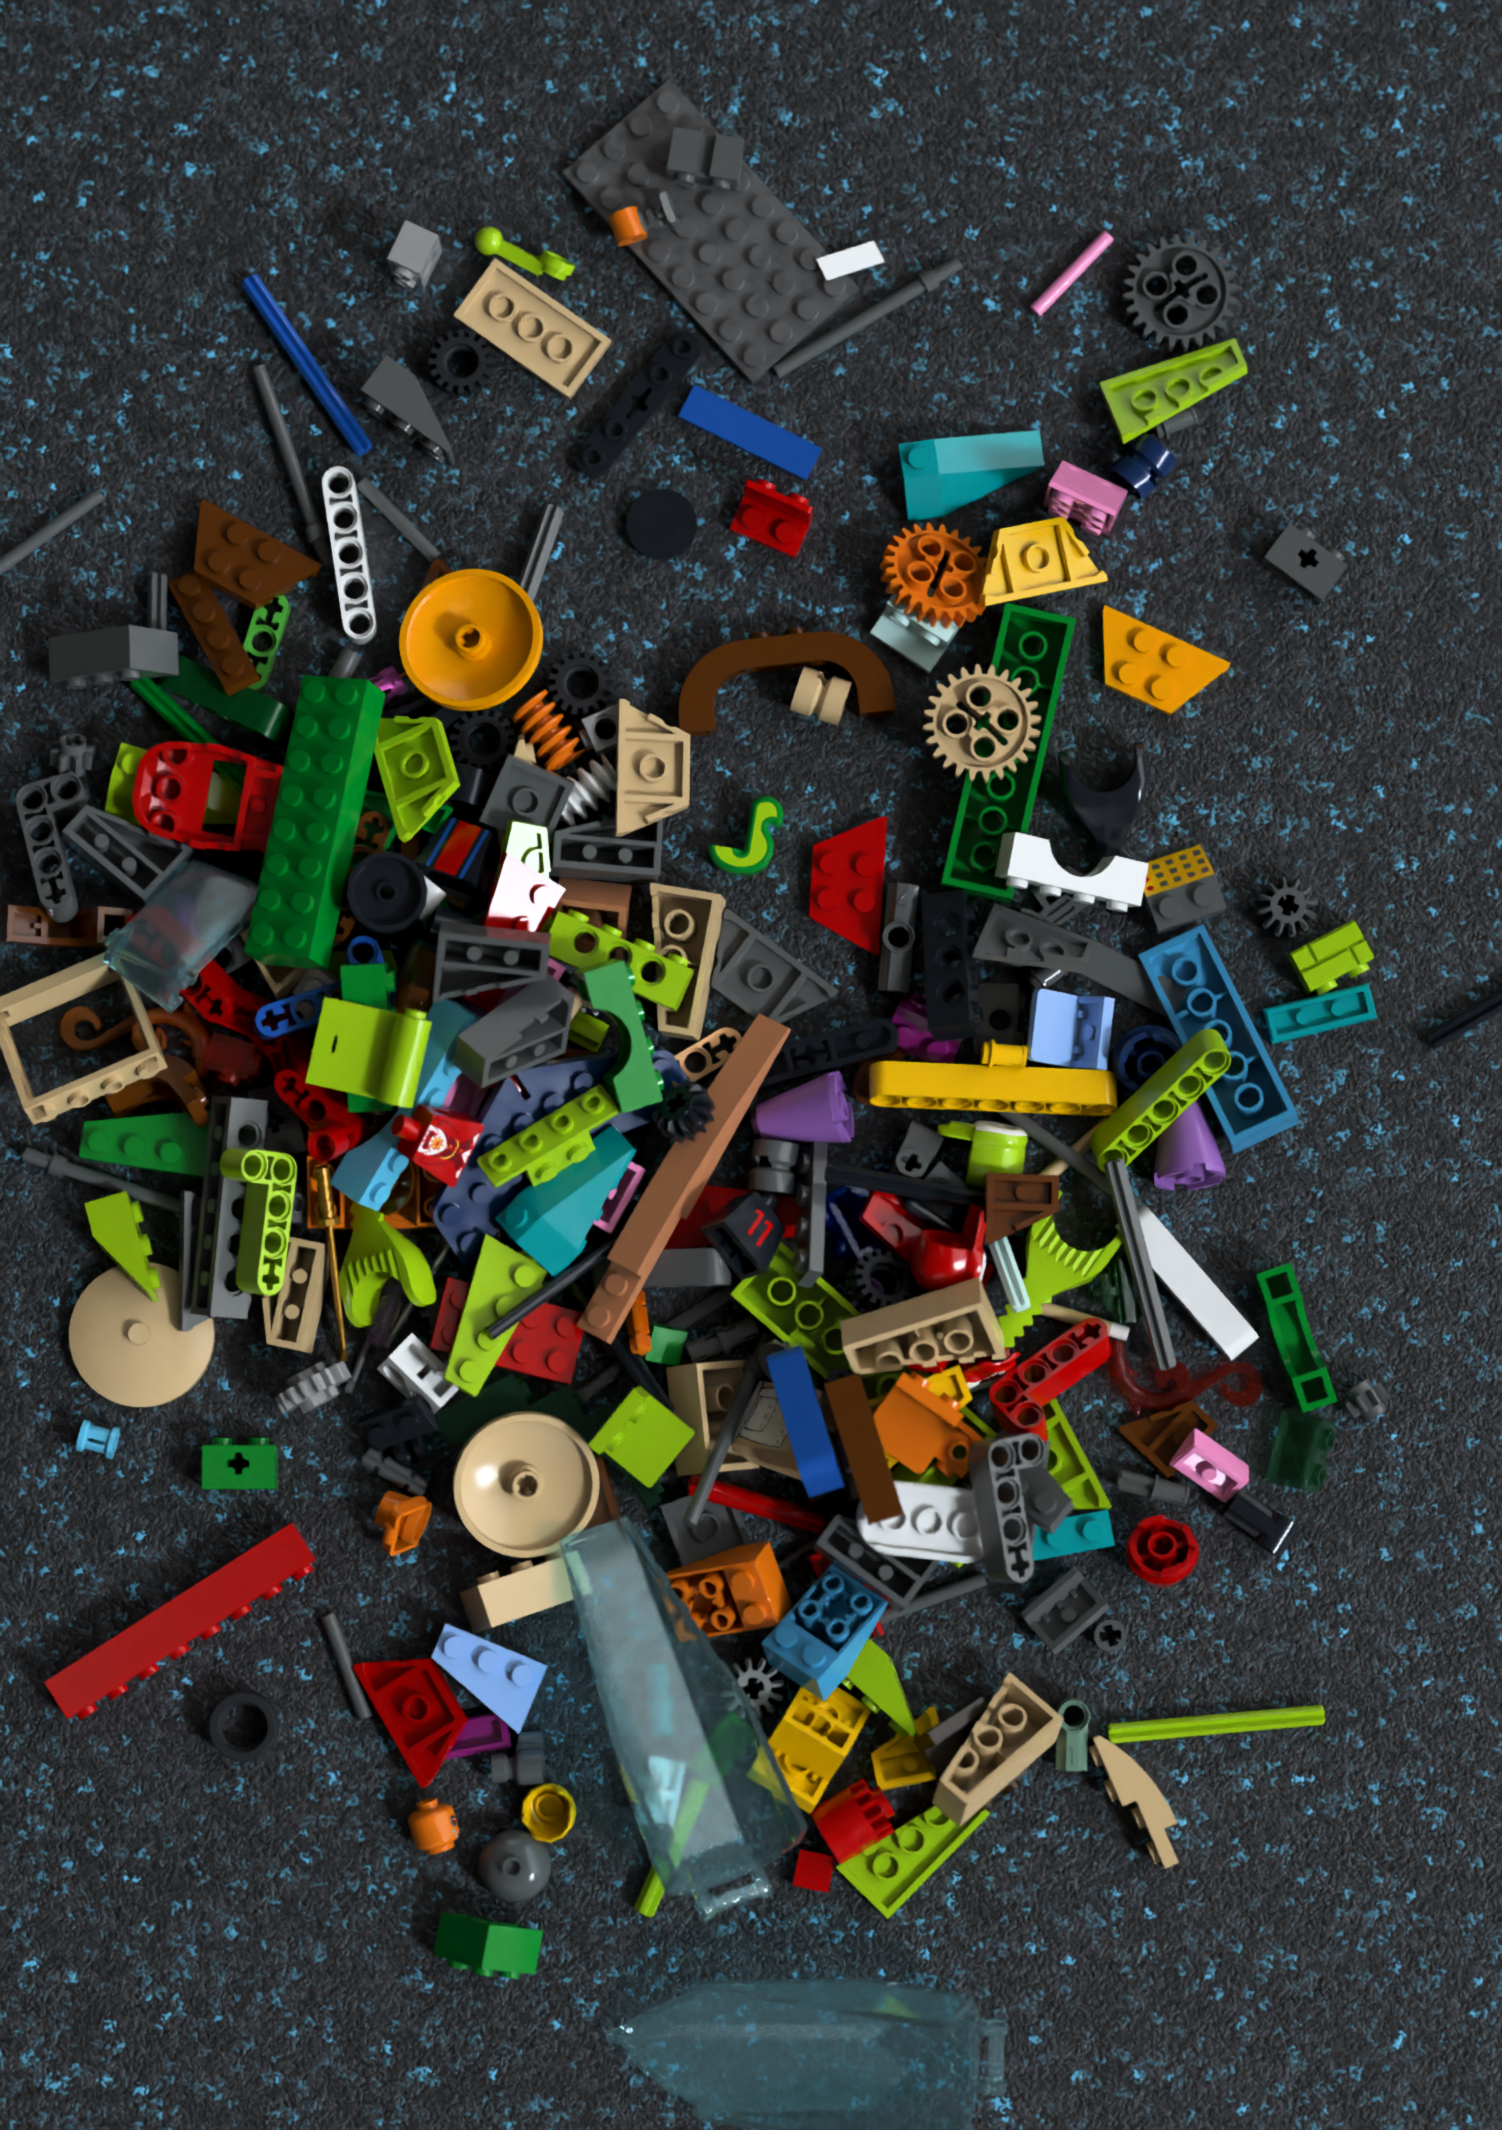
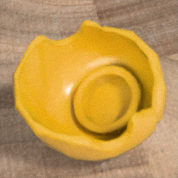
[521,1783,577,1843]

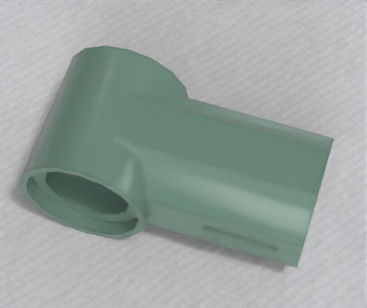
[1055,1696,1090,1771]

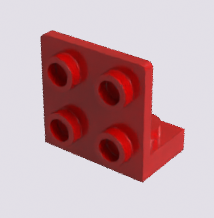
[730,478,813,559]

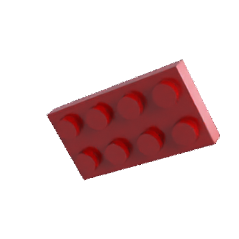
[428,1277,584,1385]

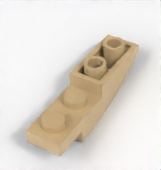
[1089,1735,1179,1869]

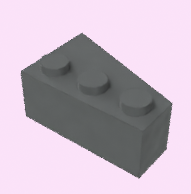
[48,625,179,689]
[62,805,193,910]
[548,818,663,885]
[432,922,552,1003]
[453,972,575,1088]
[811,1514,940,1613]

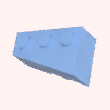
[431,1623,548,1734]

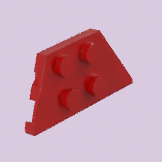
[809,816,887,956]
[352,1658,469,1789]

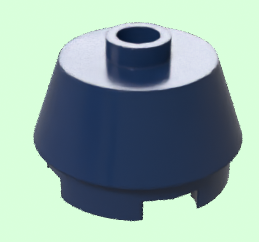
[1113,1025,1183,1092]

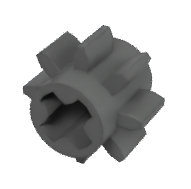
[50,733,95,777]
[1343,1378,1389,1423]

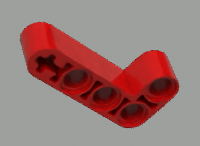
[989,1318,1111,1443]

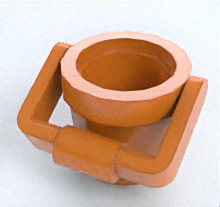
[374,1490,432,1556]

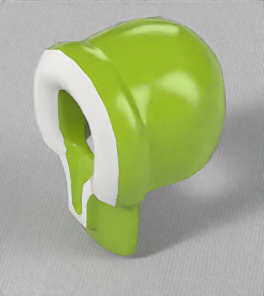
[937,1120,1028,1191]

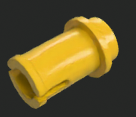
[980,1039,1027,1069]

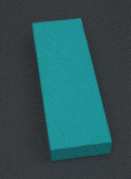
[1262,983,1377,1045]

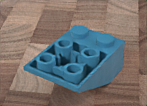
[761,1564,888,1702]

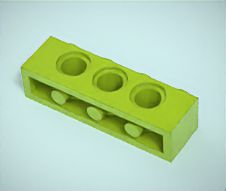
[549,909,694,1012]

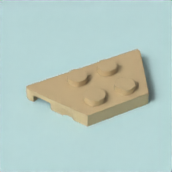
[615,699,690,837]

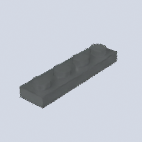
[793,1141,828,1288]

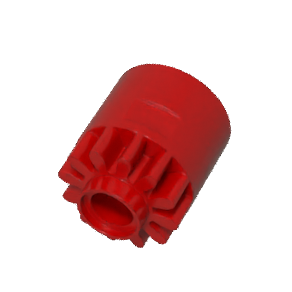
[810,1778,896,1865]

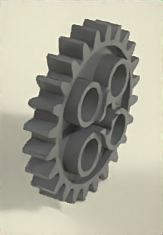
[1122,234,1239,352]

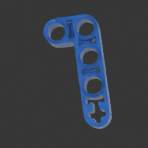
[253,936,391,1041]
[765,1344,845,1498]

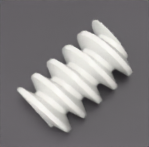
[559,753,616,827]

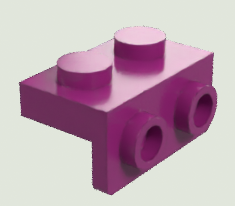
[891,994,963,1064]

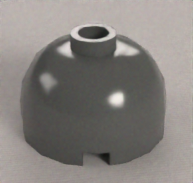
[479,1829,551,1902]

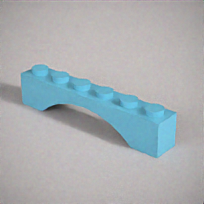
[330,998,482,1211]

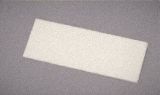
[816,241,884,280]

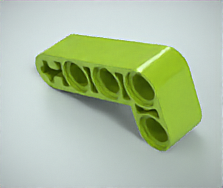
[220,1148,297,1296]

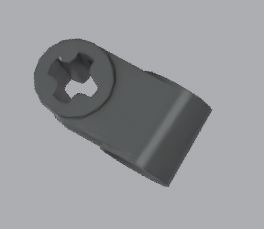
[889,1120,945,1179]

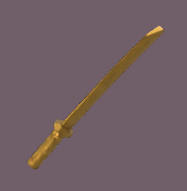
[315,1166,347,1362]

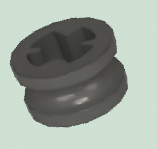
[1093,1619,1127,1652]

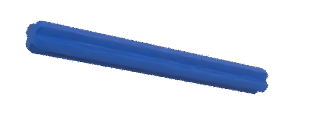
[241,274,372,456]

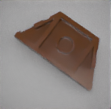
[194,499,322,610]

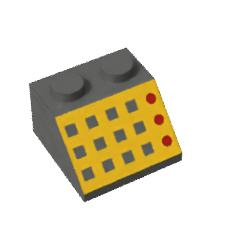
[1142,845,1227,936]

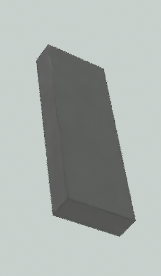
[1076,939,1187,1018]

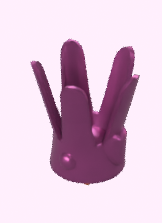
[367,666,407,706]

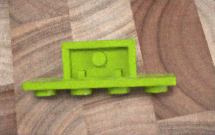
[477,1085,618,1188]

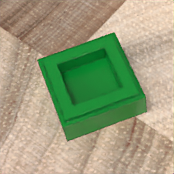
[641,1322,688,1366]

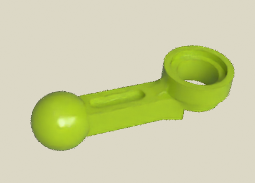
[475,227,576,281]

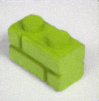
[1288,920,1374,996]

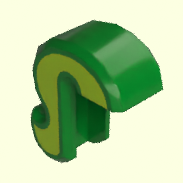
[708,796,783,877]

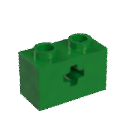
[202,1438,278,1490]

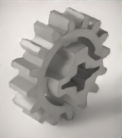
[274,1361,352,1414]

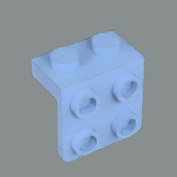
[1027,989,1115,1070]

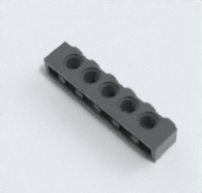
[191,1095,269,1319]

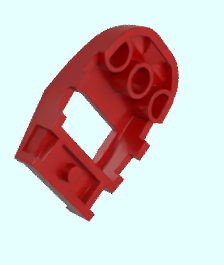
[132,741,283,852]

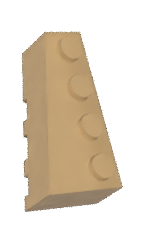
[650,882,726,1041]
[932,1672,1064,1827]

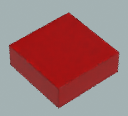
[792,1849,836,1893]

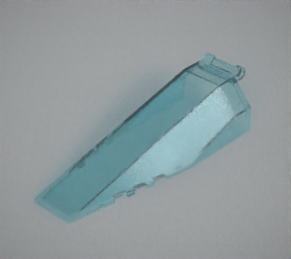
[559,1516,808,1921]

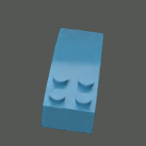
[1138,924,1299,1154]

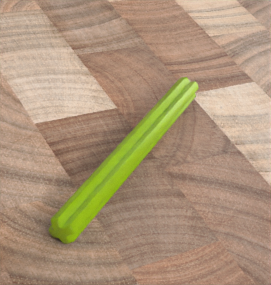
[1107,1705,1325,1743]

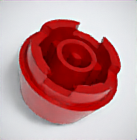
[1125,1515,1199,1588]

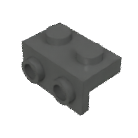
[1020,1567,1110,1656]

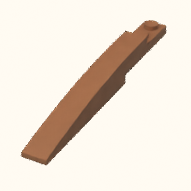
[576,1013,791,1345]

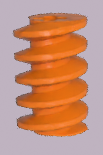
[512,690,586,771]

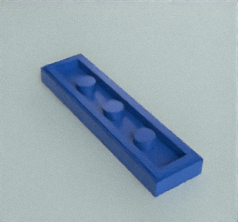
[678,384,822,482]

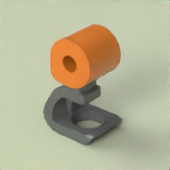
[608,191,681,246]

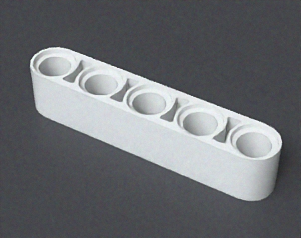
[322,466,377,645]
[1115,1203,1259,1361]

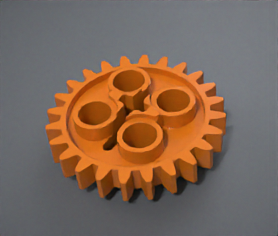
[879,522,988,629]

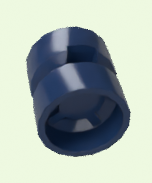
[1109,433,1177,501]

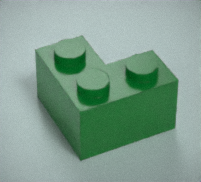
[433,1912,543,1979]

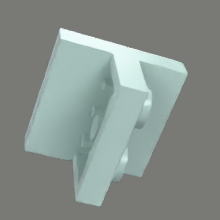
[870,586,961,674]

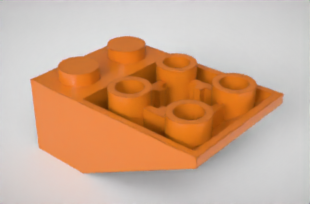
[657,1541,792,1642]

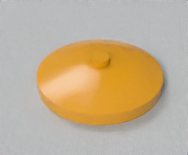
[399,569,543,711]

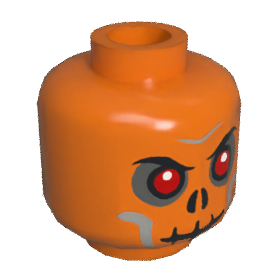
[407,1797,460,1855]

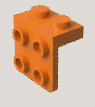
[873,1371,964,1474]

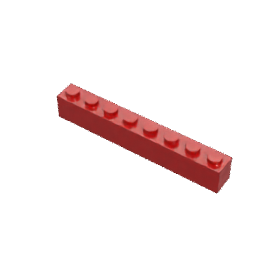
[44,1523,318,1721]

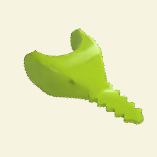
[998,1190,1123,1348]
[339,1198,437,1328]

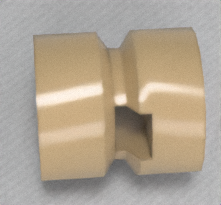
[790,666,852,726]

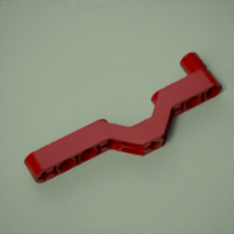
[126,906,370,1163]

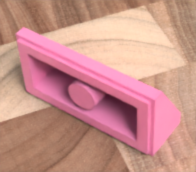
[1170,1428,1249,1503]

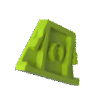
[374,716,460,843]
[1027,1397,1112,1511]

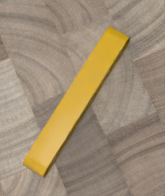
[869,1061,1118,1116]

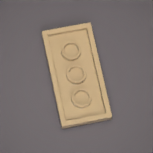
[453,258,612,400]

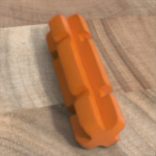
[626,1290,652,1356]

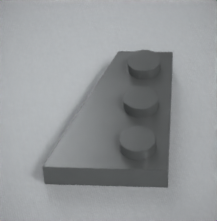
[972,903,1096,973]
[963,1428,1074,1534]

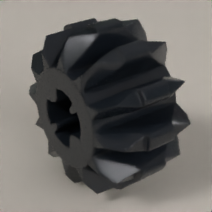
[652,1079,716,1144]

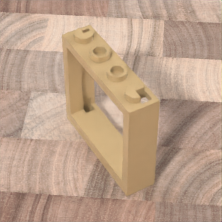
[0,947,168,1125]

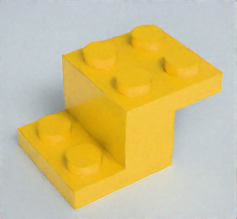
[748,1686,872,1814]

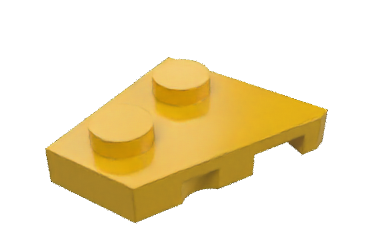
[871,1706,939,1791]

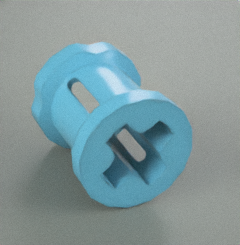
[76,1419,120,1459]

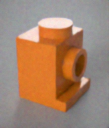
[934,1421,984,1479]

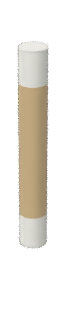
[1041,1303,1130,1341]

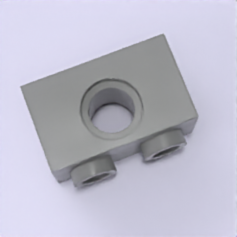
[387,220,442,289]

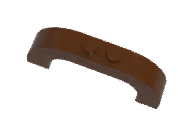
[678,628,896,737]

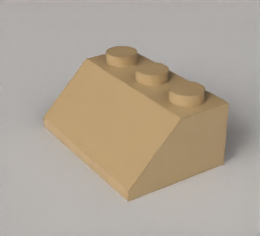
[666,1360,759,1476]

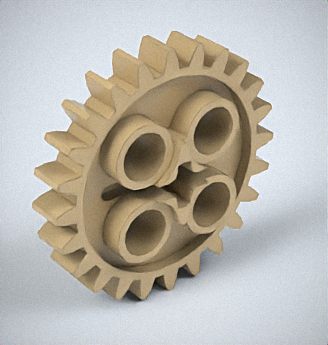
[923,664,1041,783]

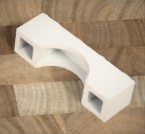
[995,832,1149,912]

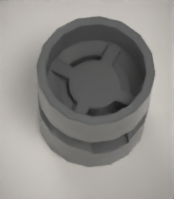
[747,1139,799,1195]

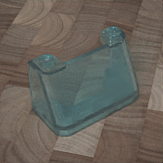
[103,859,258,1014]

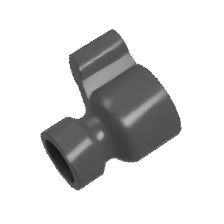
[491,1731,545,1786]

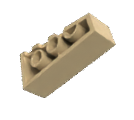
[840,1277,1006,1374]

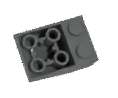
[361,355,455,466]

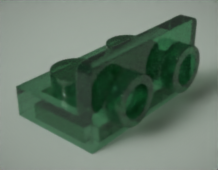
[1265,1410,1336,1494]

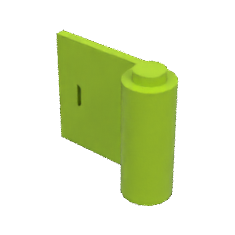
[305,996,432,1108]

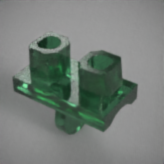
[1090,1257,1143,1324]

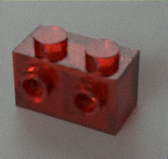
[203,1032,265,1089]

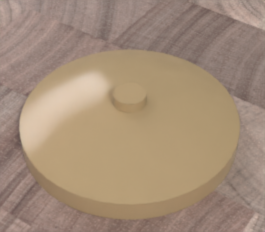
[69,1262,215,1407]
[453,1411,600,1558]

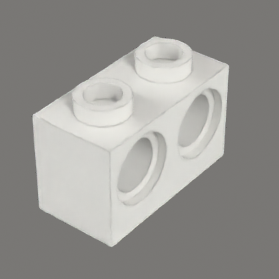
[377,1333,459,1414]

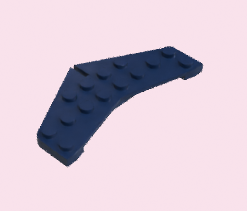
[429,1046,689,1265]

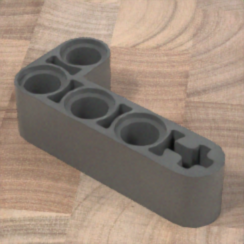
[16,773,89,923]
[591,1248,739,1290]
[968,1433,1045,1583]

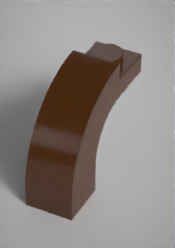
[1,905,132,948]
[100,1054,210,1129]

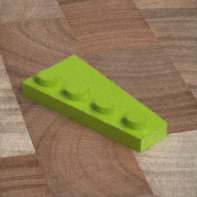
[1099,338,1248,444]

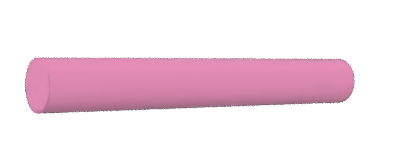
[1030,230,1114,317]

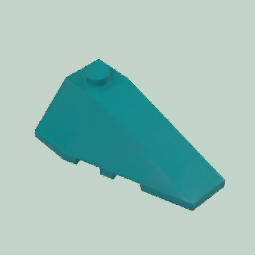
[897,430,1045,522]
[495,1125,637,1277]

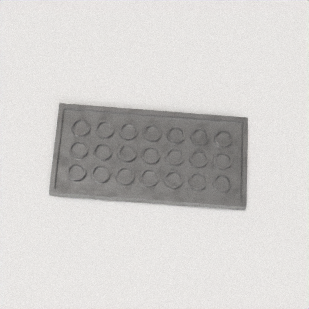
[563,79,859,385]

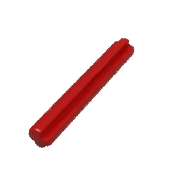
[687,1475,825,1533]

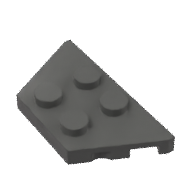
[711,908,839,1024]
[178,1191,253,1332]

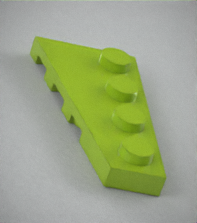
[443,1234,548,1398]
[835,1805,990,1919]

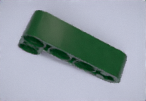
[158,654,295,752]

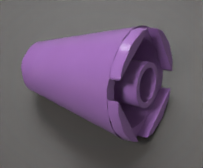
[751,1070,854,1143]
[1153,1096,1226,1191]

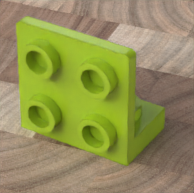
[588,1386,695,1488]

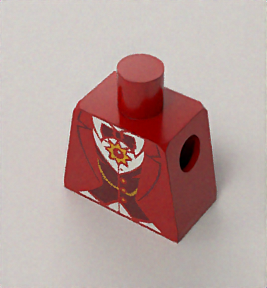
[391,1104,485,1188]

